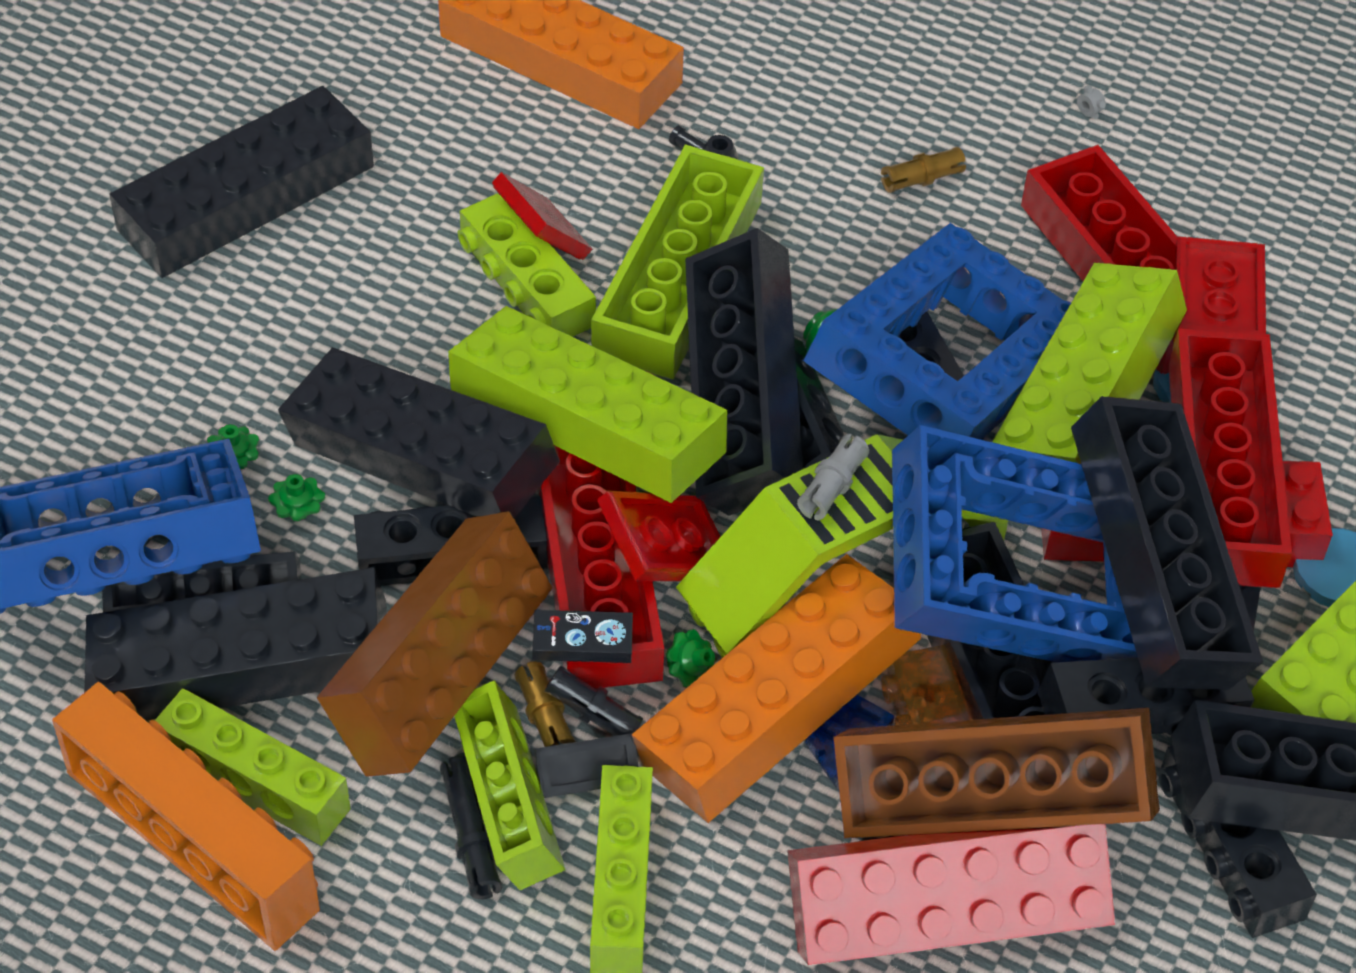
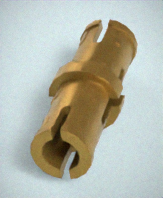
[881,147,966,193]
[514,661,576,747]

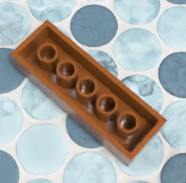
[316,511,553,777]
[834,708,1160,838]

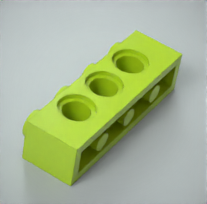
[457,193,596,337]
[454,680,566,890]
[155,688,351,846]
[590,765,653,973]

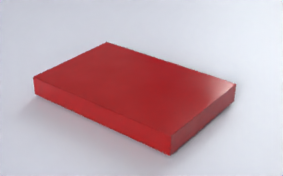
[1174,236,1266,342]
[597,491,721,582]

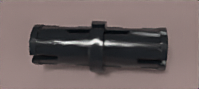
[544,665,643,736]

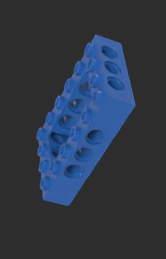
[804,223,1071,440]
[892,425,1138,663]
[0,439,261,614]

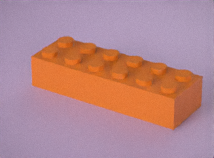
[438,0,684,129]
[632,554,921,823]
[52,681,320,951]

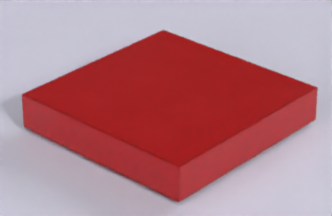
[492,172,593,260]

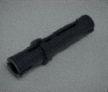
[440,756,502,899]

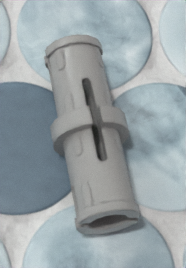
[797,434,869,520]

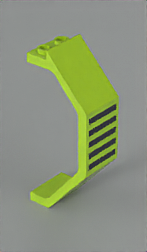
[676,434,1008,658]

